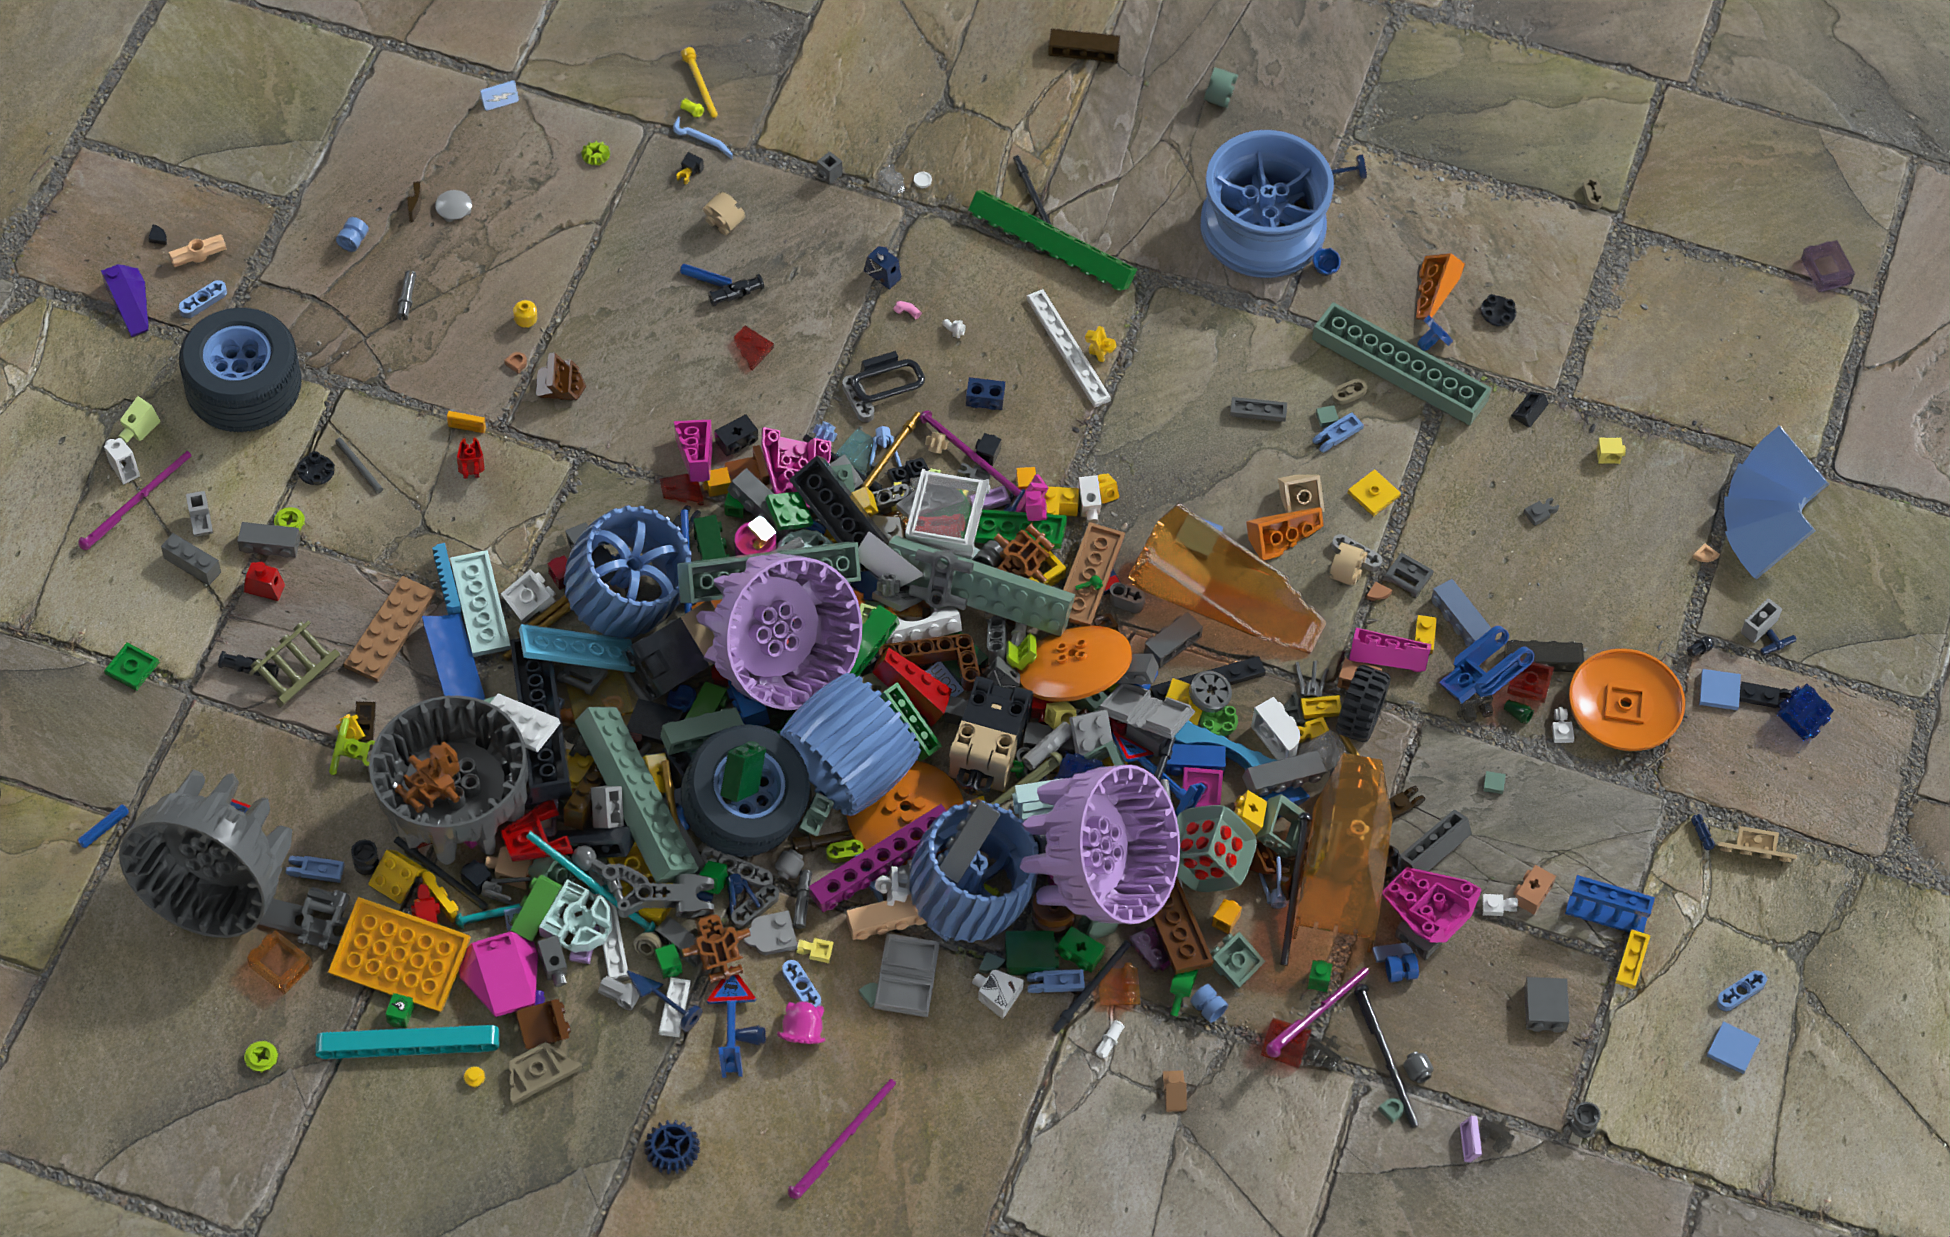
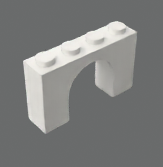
[885,596,962,644]

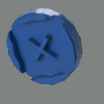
[1417,316,1453,351]

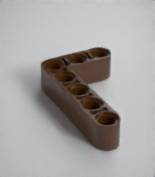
[879,634,980,691]

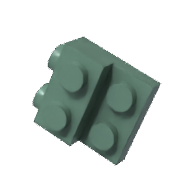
[1210,932,1266,989]

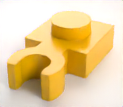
[1298,717,1330,743]

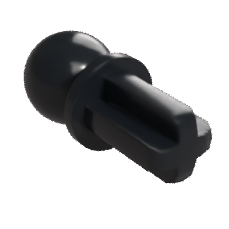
[1687,636,1714,657]

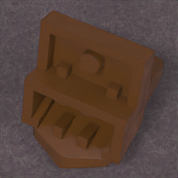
[536,352,586,401]

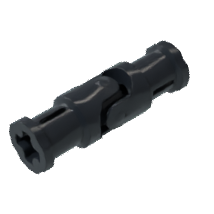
[708,274,765,307]
[218,651,279,679]

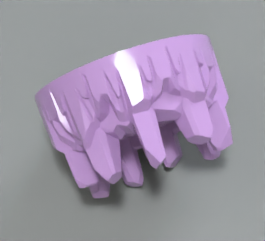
[696,553,862,710]
[1019,765,1180,924]

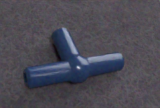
[1760,629,1797,655]

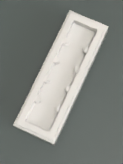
[659,977,691,1038]

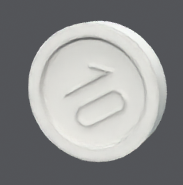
[914,172,932,188]

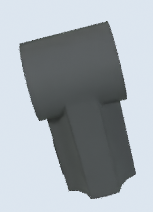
[307,887,350,916]

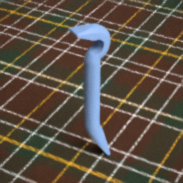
[673,117,733,159]

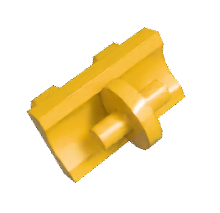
[1085,326,1117,362]

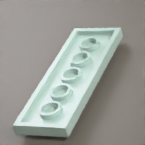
[450,550,511,657]

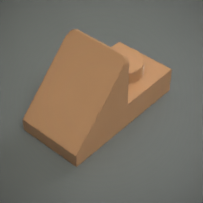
[1162,1070,1187,1112]

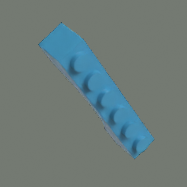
[1174,721,1278,792]

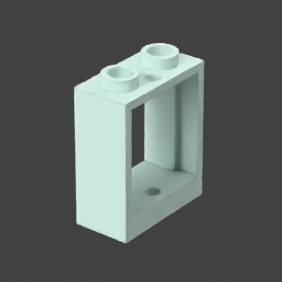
[1012,779,1060,820]

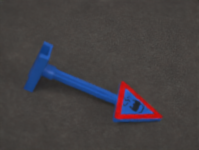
[1112,731,1207,818]
[707,966,756,1078]

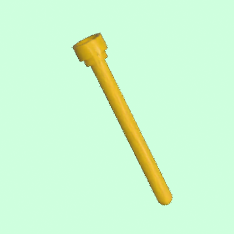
[681,47,717,118]

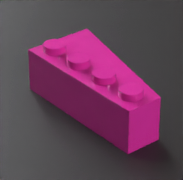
[674,419,713,482]
[1349,628,1431,672]

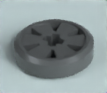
[1189,671,1232,713]

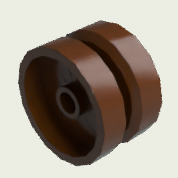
[1032,894,1075,937]

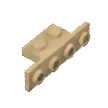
[1716,826,1797,863]

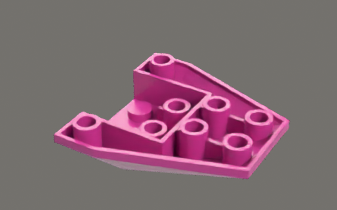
[761,427,831,509]
[1381,867,1481,942]
[458,932,538,1017]

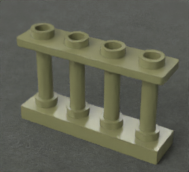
[249,620,340,708]

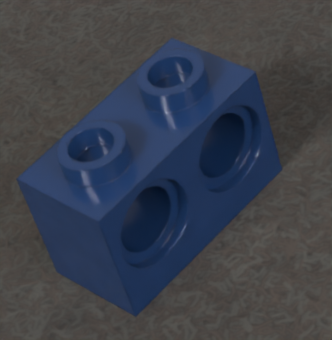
[966,377,1006,410]

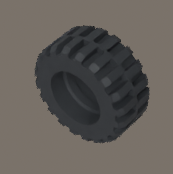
[1336,665,1391,743]

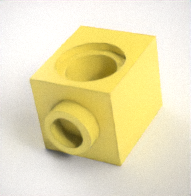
[1596,438,1626,464]
[1044,701,1077,729]

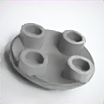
[435,190,472,222]

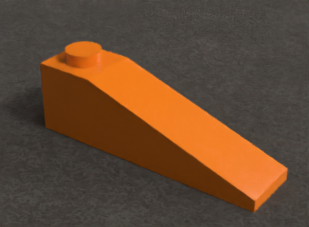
[1416,253,1465,320]
[1246,507,1324,561]

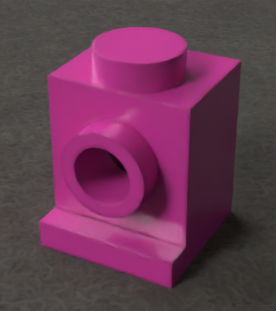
[1026,491,1047,521]

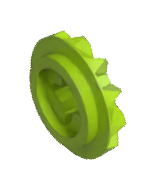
[581,141,610,165]
[274,507,305,531]
[245,1041,278,1073]

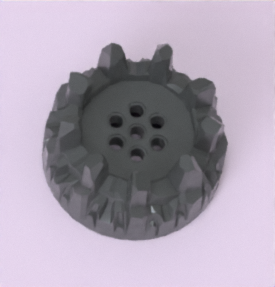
[369,696,528,865]
[119,769,292,938]

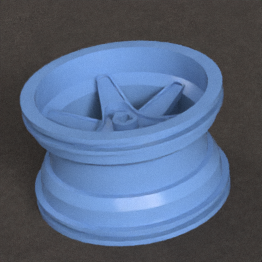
[1200,130,1334,278]

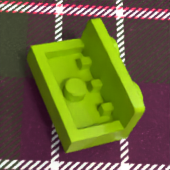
[1006,633,1037,671]

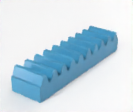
[432,543,462,616]

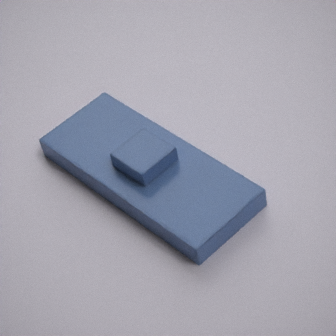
[1372,943,1413,963]

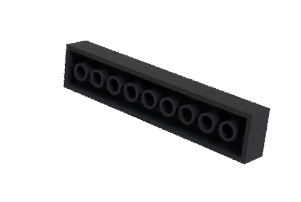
[510,638,572,804]

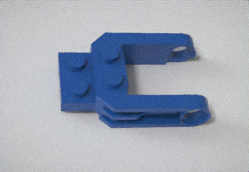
[1439,626,1534,703]

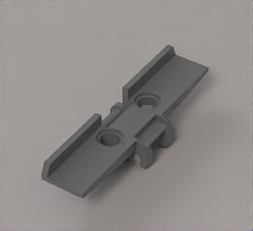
[259,897,349,949]

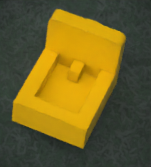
[1098,473,1119,504]
[335,714,365,740]

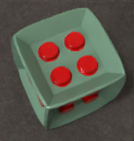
[1177,805,1257,892]

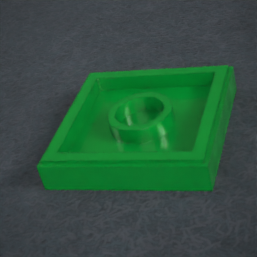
[104,642,160,691]

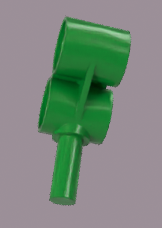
[1170,969,1198,1017]

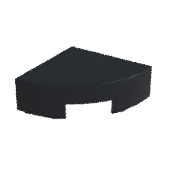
[148,224,167,245]

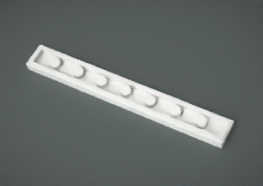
[1027,289,1111,408]
[589,858,629,981]

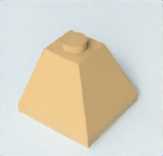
[1278,475,1325,513]

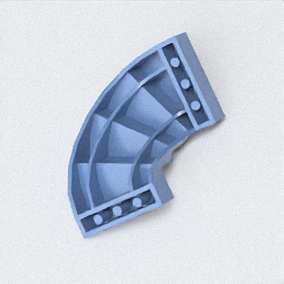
[1724,426,1830,579]

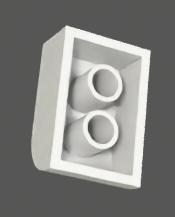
[1251,697,1300,760]

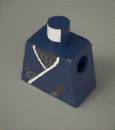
[864,246,902,290]

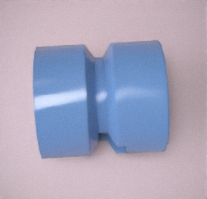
[336,217,369,252]
[1190,984,1228,1023]

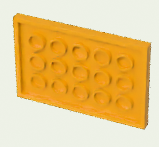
[328,897,471,1013]

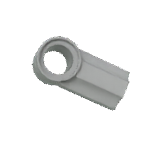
[598,976,640,1010]

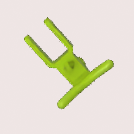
[329,718,375,775]

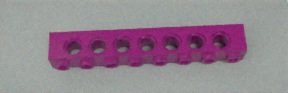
[808,804,946,913]

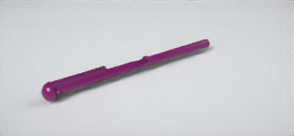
[920,410,1024,499]
[78,451,192,550]
[1266,967,1369,1057]
[788,1079,896,1199]

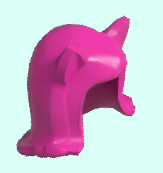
[777,1001,825,1044]

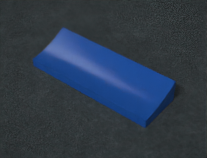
[422,613,485,700]

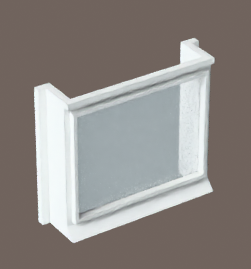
[905,469,991,558]

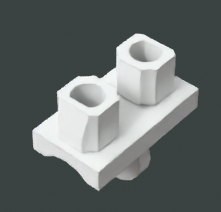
[875,866,908,906]

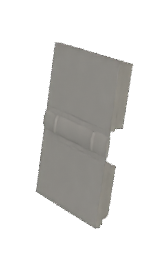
[1098,684,1195,739]
[874,933,940,1017]

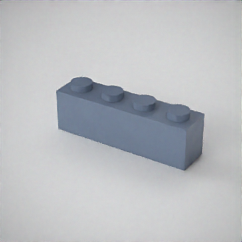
[1431,579,1496,648]

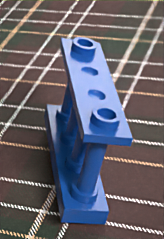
[1565,875,1655,933]

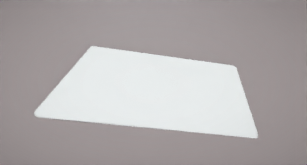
[858,532,924,587]

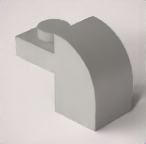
[186,491,213,537]

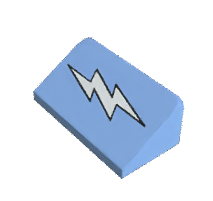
[480,81,519,111]

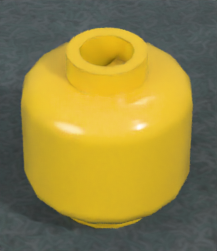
[513,300,538,328]

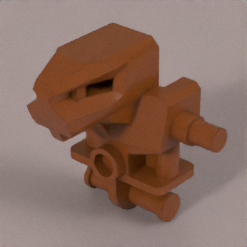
[993,523,1055,583]
[395,742,460,813]
[681,914,751,984]

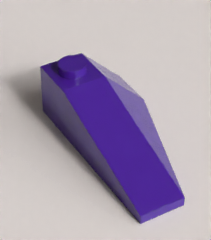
[101,264,149,337]

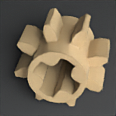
[925,432,949,454]

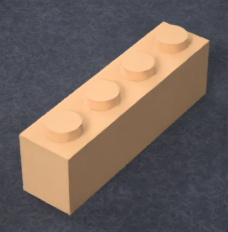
[846,894,926,940]

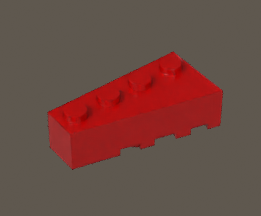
[872,648,952,727]

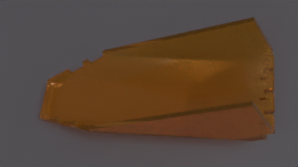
[1128,503,1326,654]
[1292,753,1393,953]

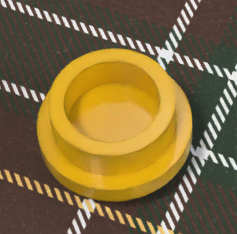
[464,1067,485,1087]

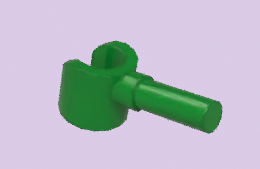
[1075,575,1103,590]
[1010,760,1024,778]

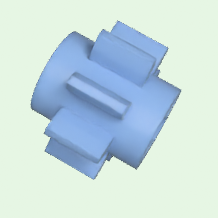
[813,421,837,442]

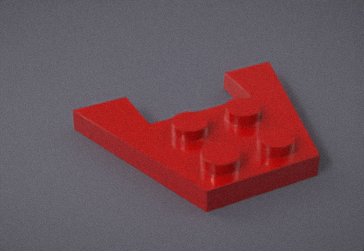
[501,800,573,862]

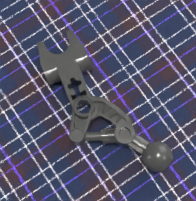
[571,846,714,918]

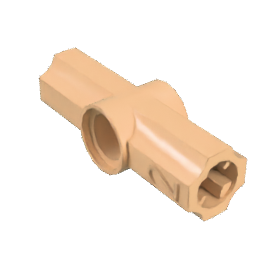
[168,234,226,267]

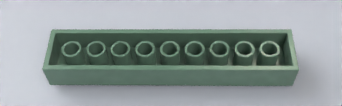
[1312,302,1492,425]
[888,535,1075,636]
[677,542,861,603]
[575,707,699,883]

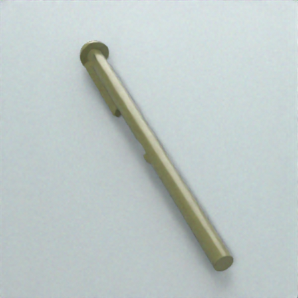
[941,752,1062,851]

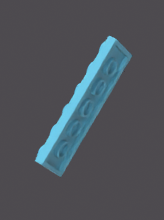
[519,624,635,672]

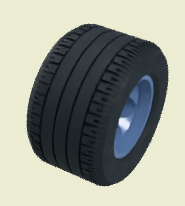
[179,307,302,432]
[680,725,810,857]

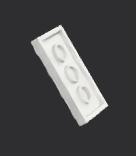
[490,693,560,752]

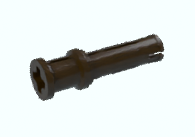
[792,829,853,853]

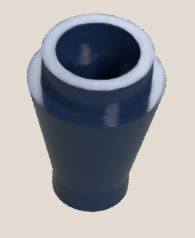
[735,1025,766,1045]

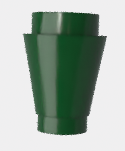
[1504,699,1534,724]

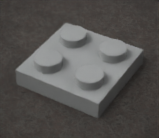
[1069,709,1113,756]

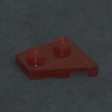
[734,325,774,371]
[659,473,704,506]

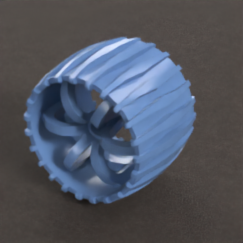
[564,505,692,639]
[779,673,921,816]
[909,801,1038,943]

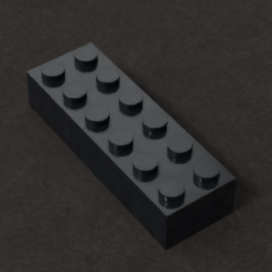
[789,455,889,568]

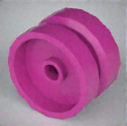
[735,521,777,556]

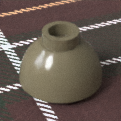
[634,932,661,959]

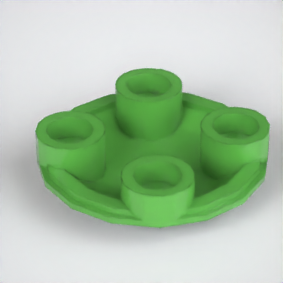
[1200,706,1238,736]

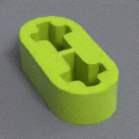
[826,840,864,863]

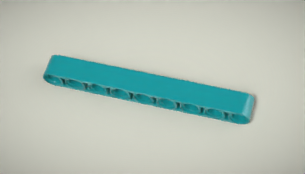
[316,1025,499,1059]

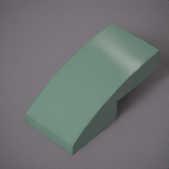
[797,793,834,836]

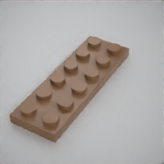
[1063,522,1125,626]
[344,576,436,683]

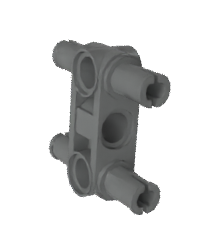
[909,549,974,610]

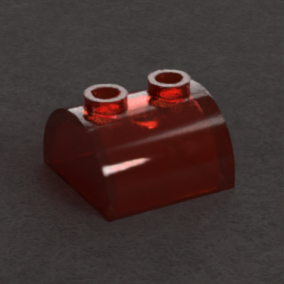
[1507,658,1554,704]
[1261,1017,1312,1068]

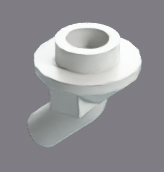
[942,319,965,338]

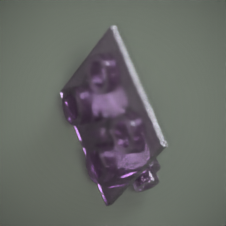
[1129,926,1169,972]

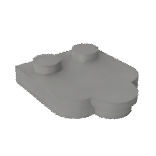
[744,910,798,955]

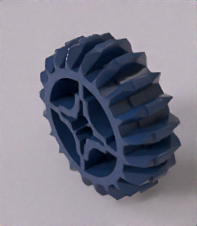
[644,1119,700,1175]

